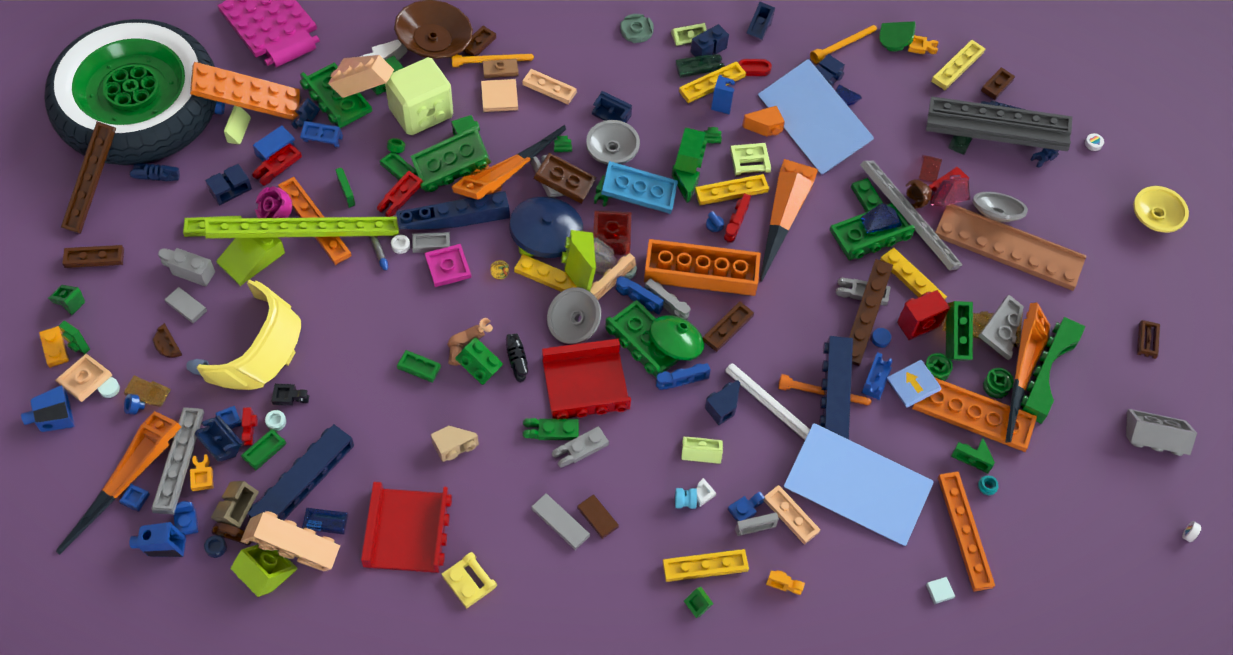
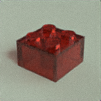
[593,211,632,255]

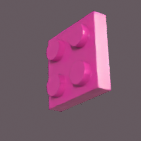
[425,244,471,287]

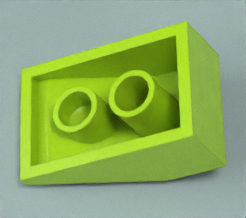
[561,230,596,292]
[216,237,285,286]

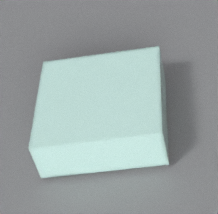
[926,577,955,604]

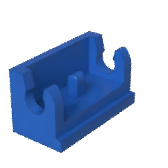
[711,75,735,114]
[300,121,343,147]
[253,125,295,162]
[861,352,892,400]

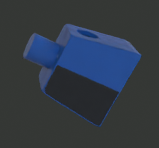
[21,385,75,432]
[129,522,186,557]

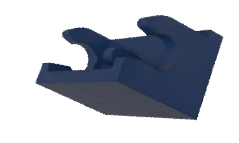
[592,91,632,123]
[195,416,243,462]

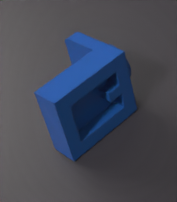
[173,501,199,535]

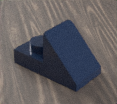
[747,2,775,40]

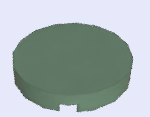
[620,14,654,43]

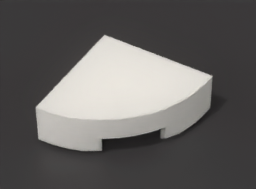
[696,478,716,507]

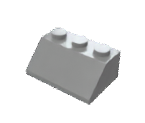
[1126,409,1197,456]

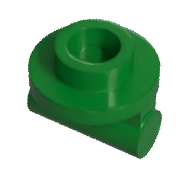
[704,127,722,144]
[554,136,572,152]

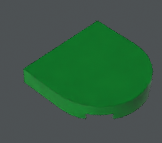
[879,21,916,51]

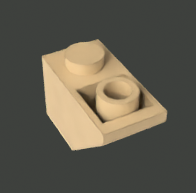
[431,426,479,462]

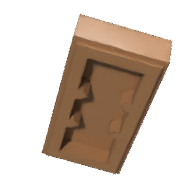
[483,59,519,78]

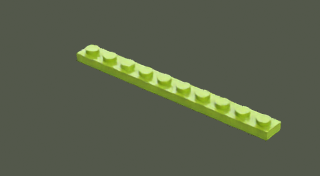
[205,217,399,238]

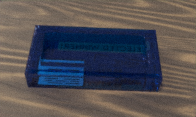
[302,508,348,534]

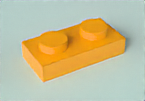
[39,326,69,368]

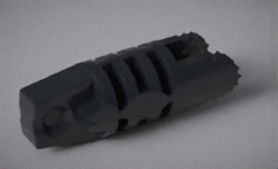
[506,334,528,382]

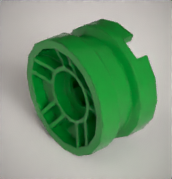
[925,353,953,381]
[983,368,1014,399]

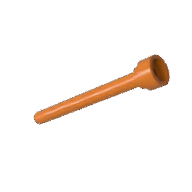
[778,374,871,405]

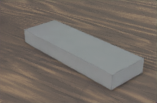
[532,493,590,550]

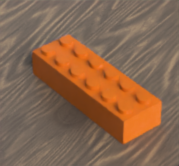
[644,239,761,296]

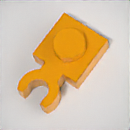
[908,35,938,54]
[190,454,214,491]
[766,570,805,595]

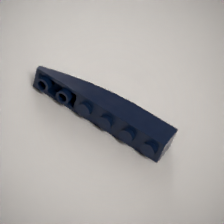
[396,191,510,229]

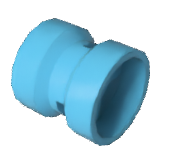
[675,488,697,509]

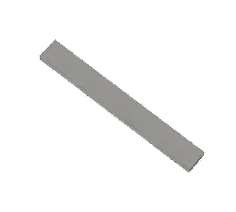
[860,161,962,270]

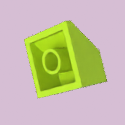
[230,544,297,597]

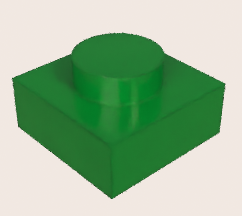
[684,587,714,618]

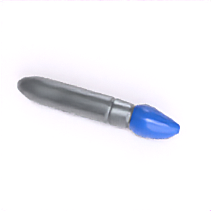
[371,236,388,270]

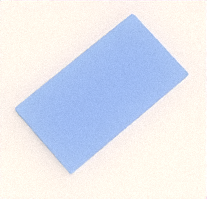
[758,59,874,175]
[784,423,934,546]

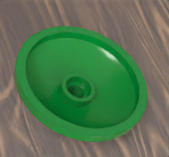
[649,315,704,360]

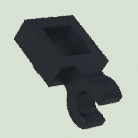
[271,383,310,406]

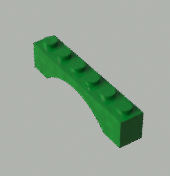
[1020,317,1086,424]

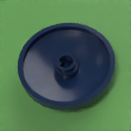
[509,197,583,258]

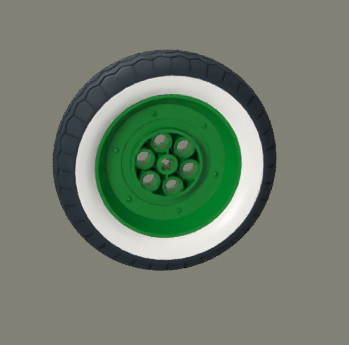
[44,19,217,165]

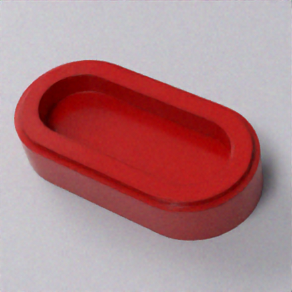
[738,59,772,76]

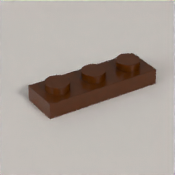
[62,245,124,268]
[703,301,754,352]

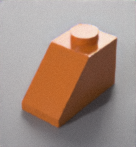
[742,106,785,137]

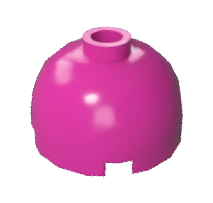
[255,186,292,218]

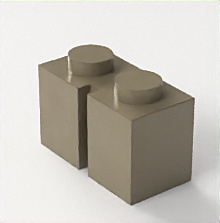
[211,481,259,528]

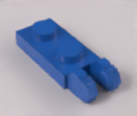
[616,276,664,315]
[656,363,711,390]

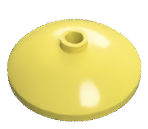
[1133,186,1189,233]

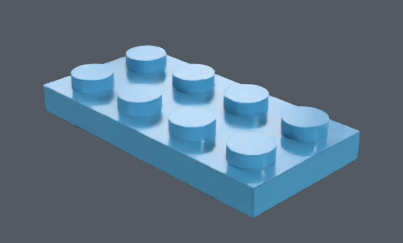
[601,161,678,214]

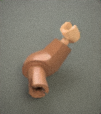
[447,318,493,366]

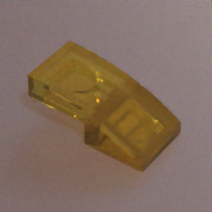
[124,375,171,407]

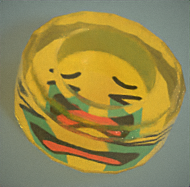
[490,260,509,280]

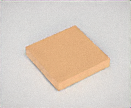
[481,79,518,112]
[55,354,112,402]

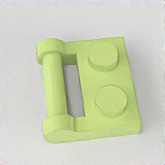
[730,143,771,176]

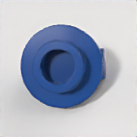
[706,211,724,232]

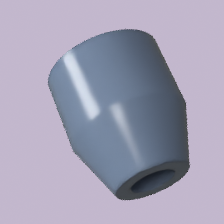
[186,359,209,375]

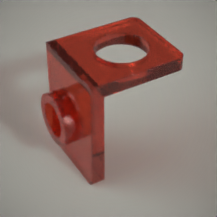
[919,155,942,182]

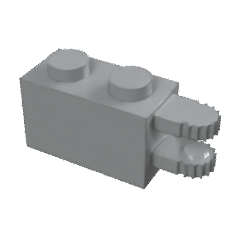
[158,248,215,287]

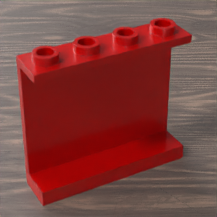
[542,338,631,419]
[361,482,452,573]

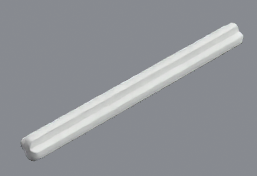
[725,364,810,440]

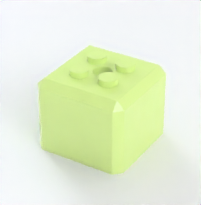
[385,57,453,135]

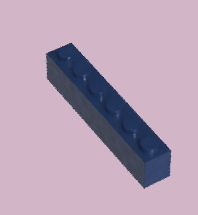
[819,336,853,440]
[247,424,354,521]

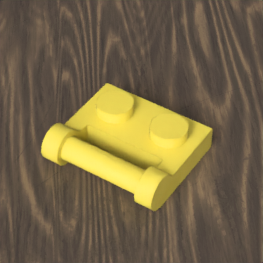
[442,552,497,609]

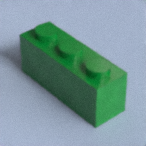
[674,127,708,174]
[946,301,973,361]

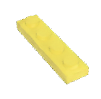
[931,40,986,90]

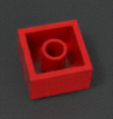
[897,290,950,340]

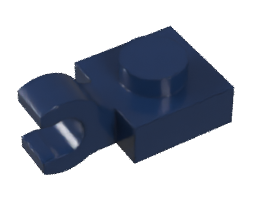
[291,97,320,129]
[1030,148,1059,168]

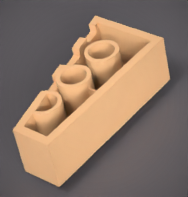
[328,55,394,98]
[241,511,340,571]

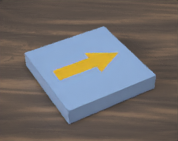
[887,360,941,408]

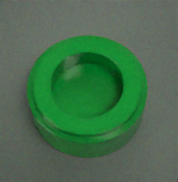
[387,138,405,153]

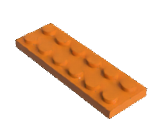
[190,62,300,120]
[912,377,1037,452]

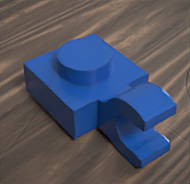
[728,492,765,521]

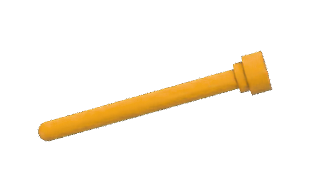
[810,25,877,64]
[451,54,534,68]

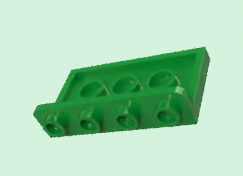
[300,62,372,129]
[410,126,491,192]
[830,203,915,261]
[605,300,680,378]

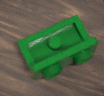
[455,337,503,385]

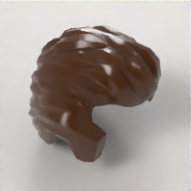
[906,179,932,209]

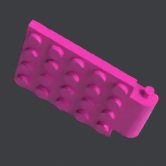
[217,0,320,68]

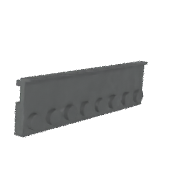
[926,96,1073,151]

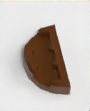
[153,323,182,358]
[211,522,252,545]

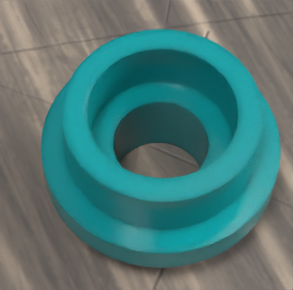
[978,476,999,495]

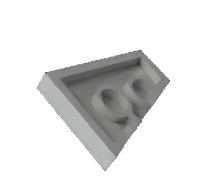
[978,295,1024,360]

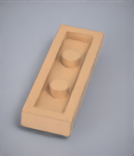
[523,69,577,105]
[590,253,636,300]
[764,485,820,545]

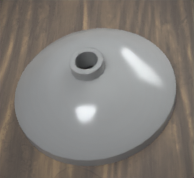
[586,120,640,165]
[973,192,1028,222]
[547,287,601,344]

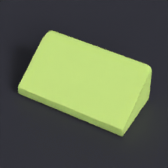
[671,23,707,46]
[224,106,251,145]
[681,436,723,464]

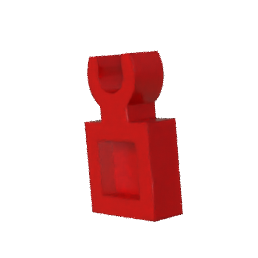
[242,407,258,446]

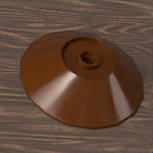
[394,0,473,59]

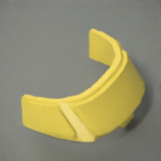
[197,280,301,390]

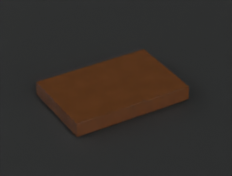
[533,153,597,204]

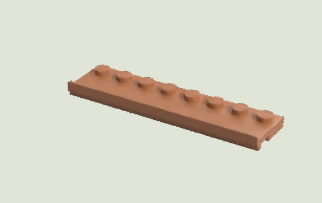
[935,203,1086,291]

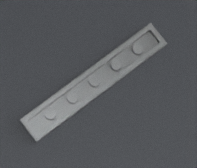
[152,407,204,515]

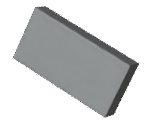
[412,232,450,253]
[165,287,207,324]
[735,512,779,536]

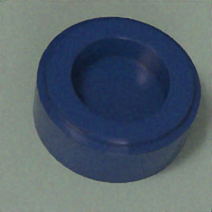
[204,535,227,558]

